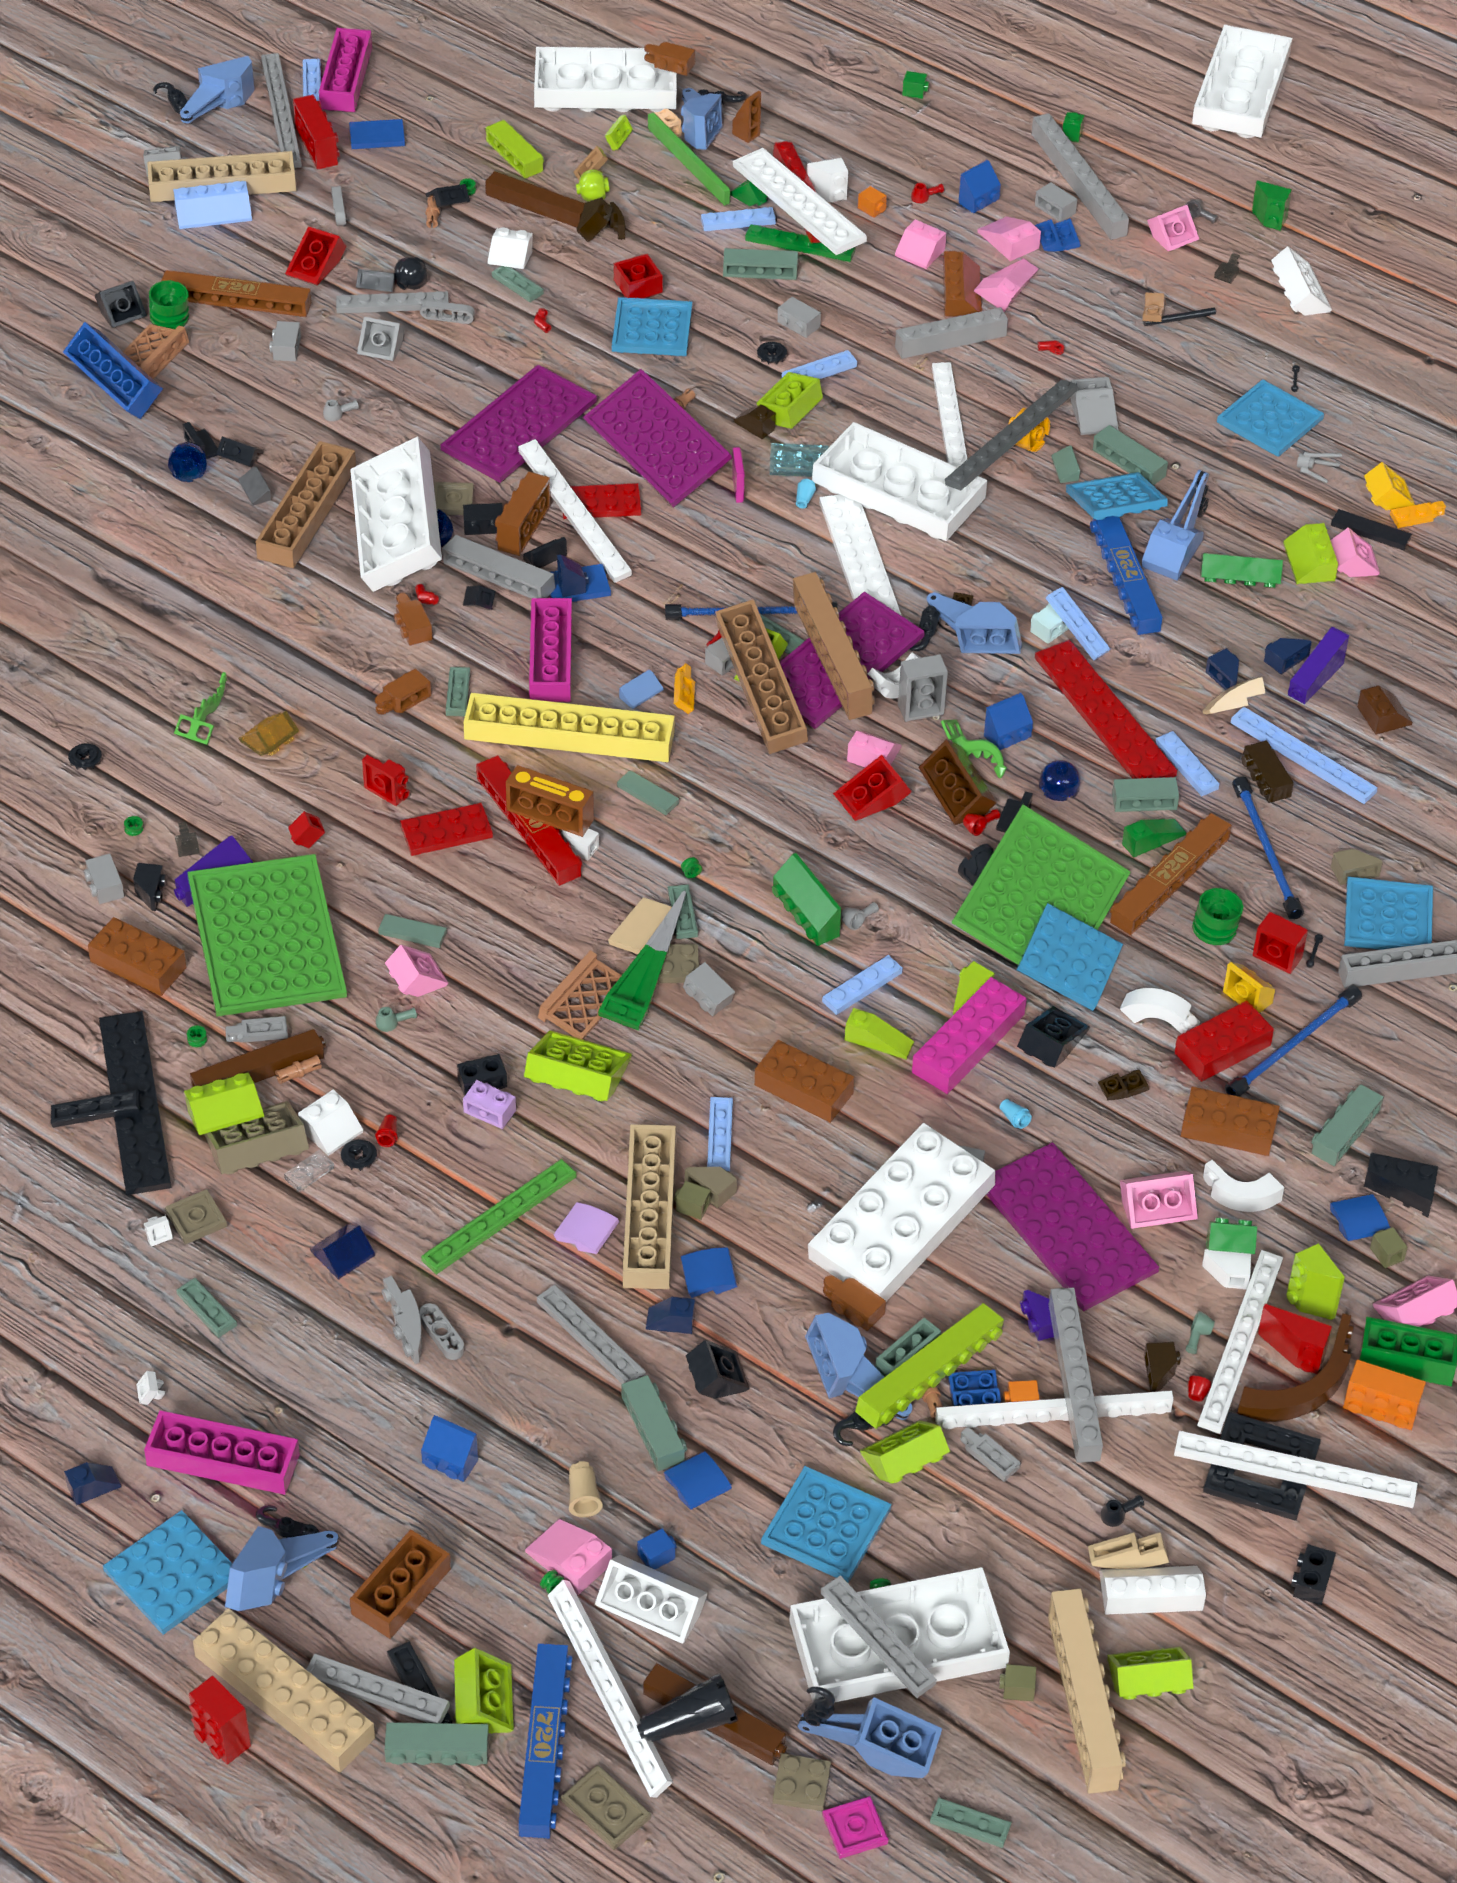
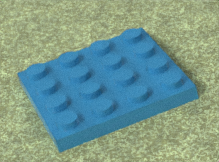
[612,297,692,356]
[1217,379,1324,457]
[1066,472,1168,520]
[1344,877,1433,950]
[1016,903,1123,1011]
[761,1466,892,1583]
[103,1510,233,1635]

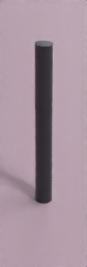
[1143,307,1216,326]

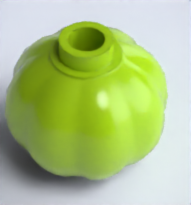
[576,169,610,202]

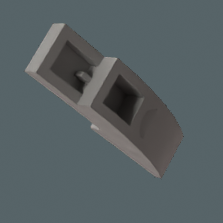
[381,1276,422,1364]

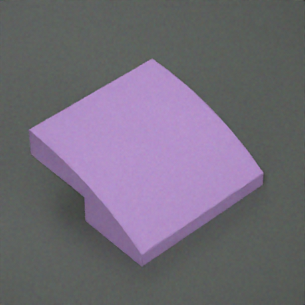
[554,1202,619,1254]

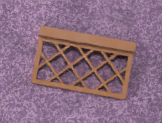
[123,324,189,379]
[538,950,622,1040]

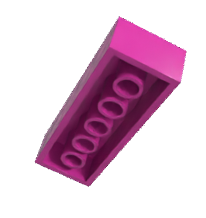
[319,28,372,112]
[529,598,572,702]
[912,977,1027,1094]
[144,1410,300,1495]

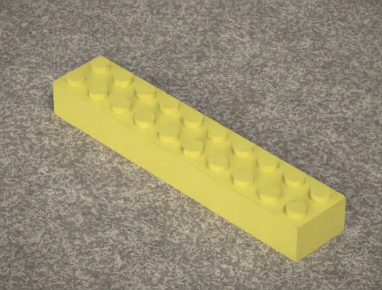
[464,693,675,762]

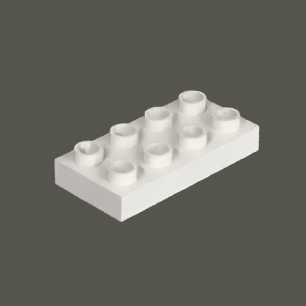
[1192,25,1292,138]
[534,47,676,112]
[812,422,987,541]
[351,437,442,592]
[808,1123,995,1302]
[790,1567,1010,1702]

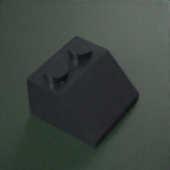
[94,280,147,328]
[686,1340,750,1399]

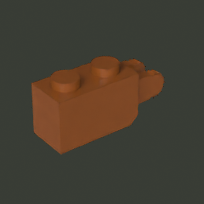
[644,42,695,76]
[394,593,432,646]
[375,668,431,715]
[823,1275,886,1331]

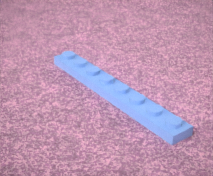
[1231,707,1378,804]

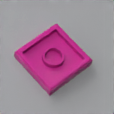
[732,447,745,503]
[822,1796,888,1859]

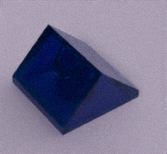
[310,1225,375,1280]

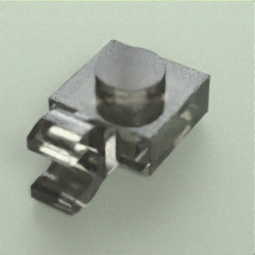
[1214,253,1240,284]
[175,822,200,857]

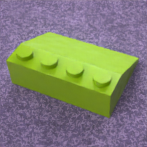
[524,1030,632,1101]

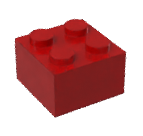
[614,254,663,299]
[1252,912,1308,974]

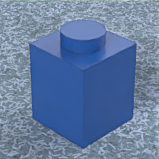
[637,1528,677,1570]

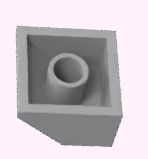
[357,317,405,361]

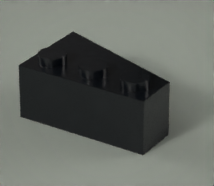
[1364,1153,1438,1218]

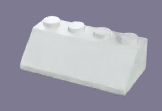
[1271,246,1332,316]
[595,1555,708,1644]
[1099,1566,1206,1615]

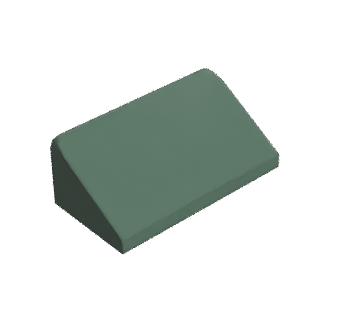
[1051,446,1080,483]

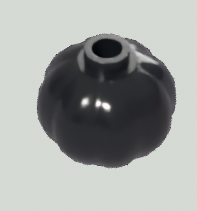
[394,257,428,290]

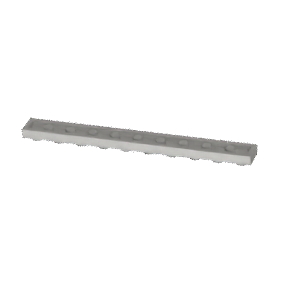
[261,53,302,168]

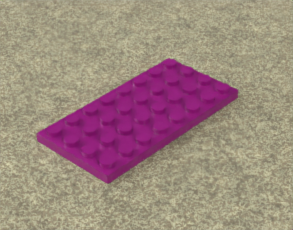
[440,365,597,483]
[583,369,732,508]
[780,591,924,729]
[986,1142,1159,1312]

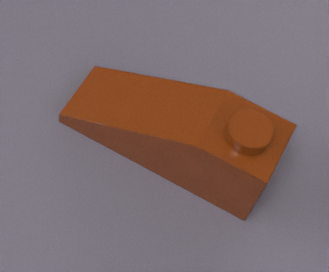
[732,90,761,143]

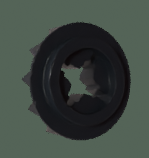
[757,342,787,365]
[68,743,102,771]
[341,1139,377,1171]

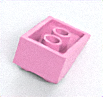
[977,216,1041,261]
[525,1519,612,1595]

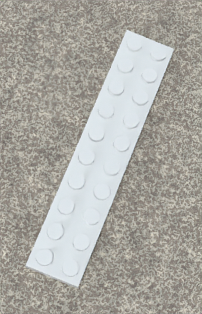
[733,148,867,255]
[819,494,902,616]

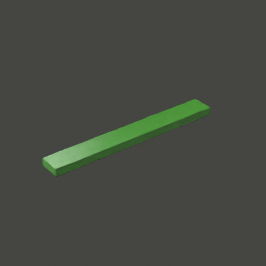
[648,113,730,206]
[421,1159,576,1275]

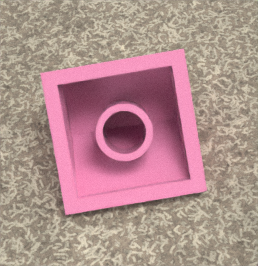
[1147,205,1199,251]
[895,220,946,269]
[1330,528,1380,577]
[847,731,902,767]
[385,945,448,997]

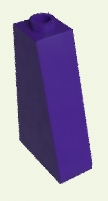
[1288,626,1349,704]
[174,835,253,907]

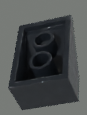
[1017,1006,1090,1068]

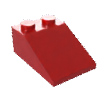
[285,226,347,285]
[833,755,911,821]
[1258,1304,1332,1374]

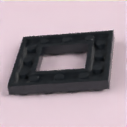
[1203,1412,1321,1521]

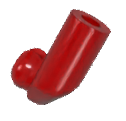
[534,308,551,333]
[1037,340,1065,355]
[415,584,439,605]

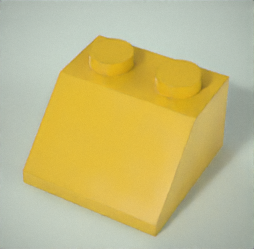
[1364,462,1415,510]
[1223,962,1275,1013]

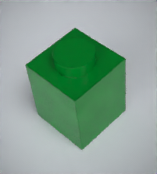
[902,71,930,99]
[1062,112,1084,143]

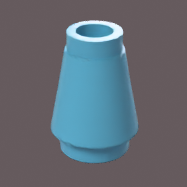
[796,479,816,509]
[999,1099,1032,1129]

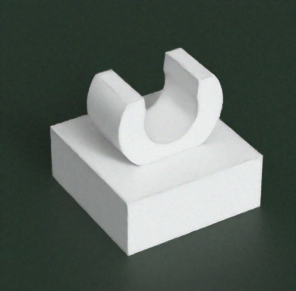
[144,1216,173,1246]
[136,1371,165,1405]

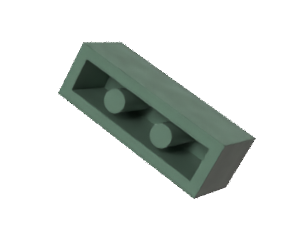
[1112,777,1179,812]
[875,1318,941,1377]

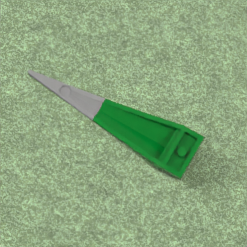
[598,891,686,1031]

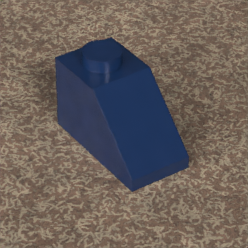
[557,555,589,597]
[1264,638,1312,674]
[1206,648,1239,690]
[646,1297,695,1334]
[64,1462,121,1506]

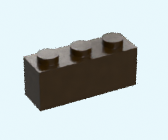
[1241,740,1294,803]

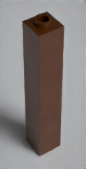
[485,171,585,228]
[190,1029,326,1087]
[643,1663,787,1765]

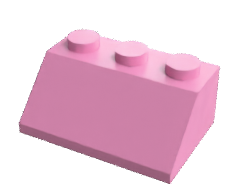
[1120,1171,1198,1229]
[1373,1276,1457,1327]

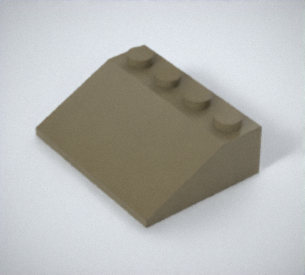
[205,1101,309,1174]

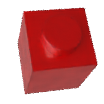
[288,811,325,848]

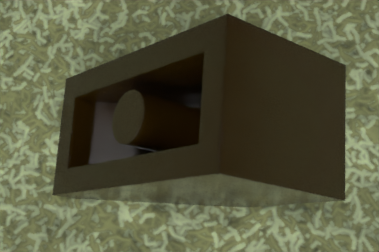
[576,197,613,242]
[734,404,775,439]
[1144,1342,1181,1392]

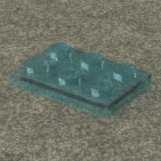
[769,443,829,477]

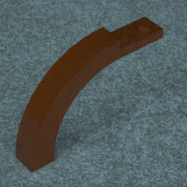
[1237,1313,1354,1422]

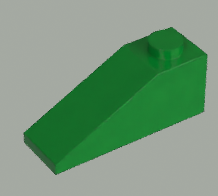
[1122,819,1186,858]

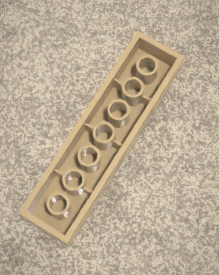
[147,151,296,202]
[623,1124,676,1289]
[1048,1589,1126,1794]
[193,1608,375,1772]

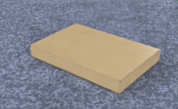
[608,897,672,954]

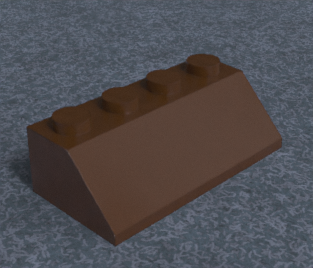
[918,739,997,825]

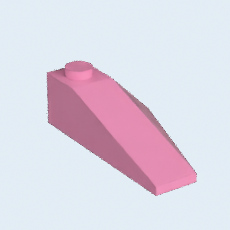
[974,259,1039,312]

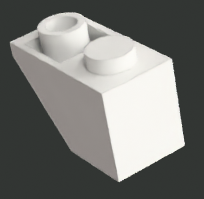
[1202,1249,1251,1290]

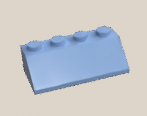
[173,181,252,229]

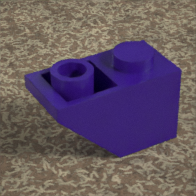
[1020,1290,1054,1341]

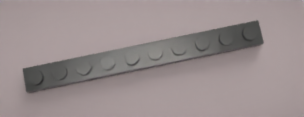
[945,379,1078,491]

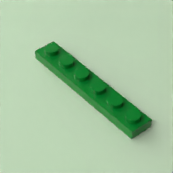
[745,224,856,262]

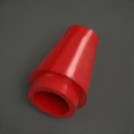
[375,1114,398,1147]

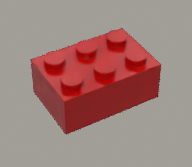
[189,1675,251,1765]

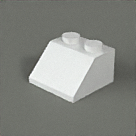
[807,158,848,203]
[488,227,533,269]
[298,1090,363,1156]

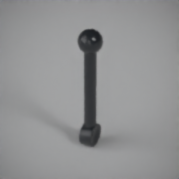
[1291,365,1300,392]
[1306,934,1323,968]

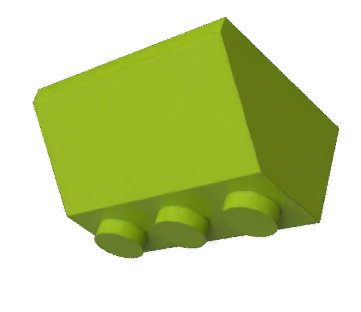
[757,372,823,429]
[1283,523,1338,584]
[184,1072,264,1135]
[1286,1243,1345,1320]
[860,1420,950,1484]
[1107,1647,1193,1699]
[454,1648,514,1734]

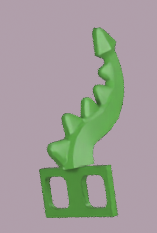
[174,672,227,745]
[941,720,1007,778]

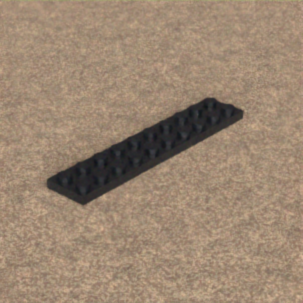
[99,1011,172,1196]

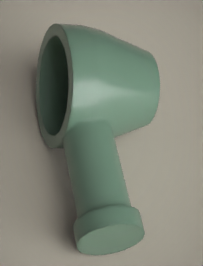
[376,1007,417,1032]
[1185,1311,1215,1354]

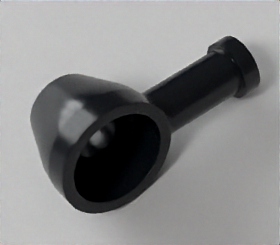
[1101,1495,1144,1527]

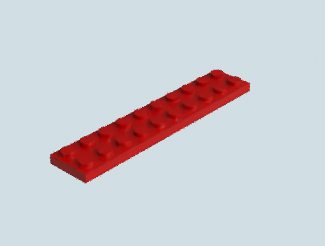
[1035,640,1177,779]

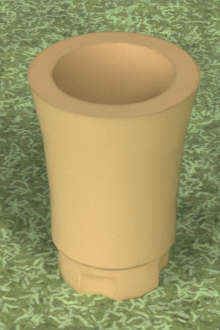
[569,1461,603,1517]

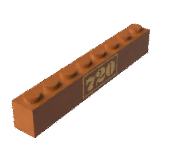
[161,270,312,317]
[1110,813,1232,935]

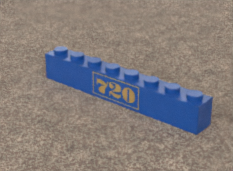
[1090,516,1163,635]
[519,1644,572,1839]

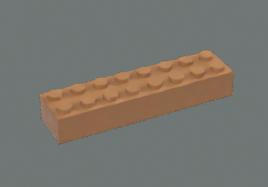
[256,441,356,568]
[793,572,874,720]
[715,599,808,754]

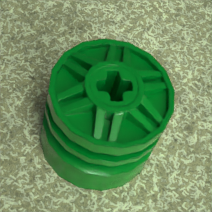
[149,280,189,330]
[1192,888,1244,946]

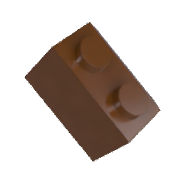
[1357,685,1413,735]

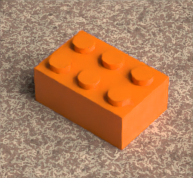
[1343,1360,1426,1431]

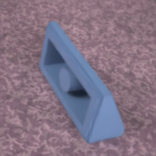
[619,670,663,709]

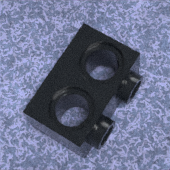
[457,1054,508,1096]
[1291,1544,1336,1605]

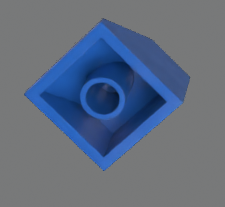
[959,160,1001,214]
[984,693,1033,750]
[421,1415,478,1482]

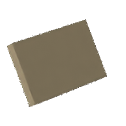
[561,1765,651,1850]

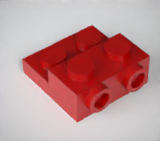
[362,754,410,806]

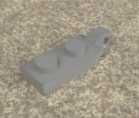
[225,1016,288,1043]
[960,1427,1021,1482]

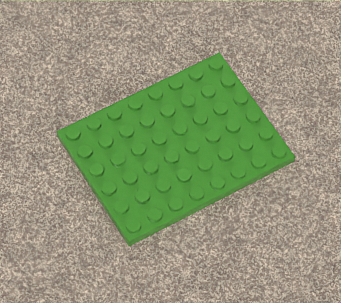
[951,805,1131,965]
[188,854,347,1017]

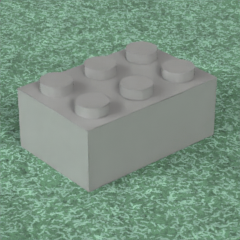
[898,654,948,722]

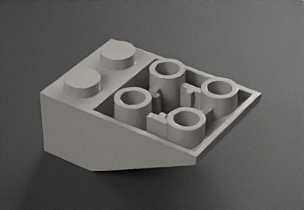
[1070,377,1118,435]

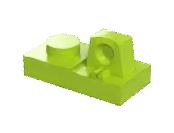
[605,115,633,151]

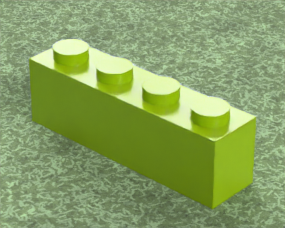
[486,120,544,179]

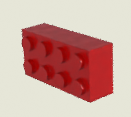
[293,94,340,170]
[1175,1000,1274,1082]

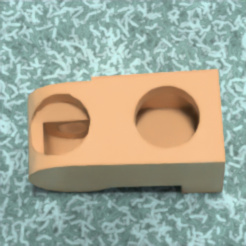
[654,108,682,137]

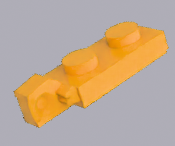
[1390,501,1446,528]
[674,663,695,714]

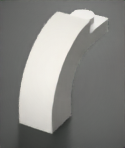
[868,652,922,699]
[560,828,599,860]
[1120,988,1200,1034]
[1203,1160,1284,1212]

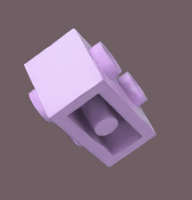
[463,1080,516,1129]

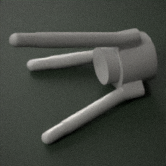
[1297,452,1342,483]

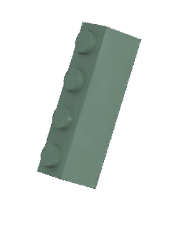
[723,248,798,280]
[1093,425,1168,486]
[1311,1084,1383,1167]
[621,1375,687,1471]
[384,1722,489,1766]

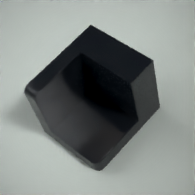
[463,586,496,610]

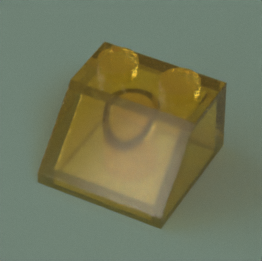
[238,711,299,756]

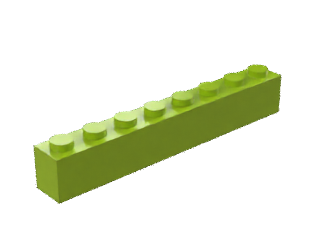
[855,1303,1004,1429]

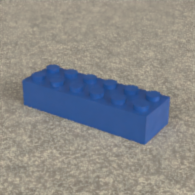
[63,322,163,419]

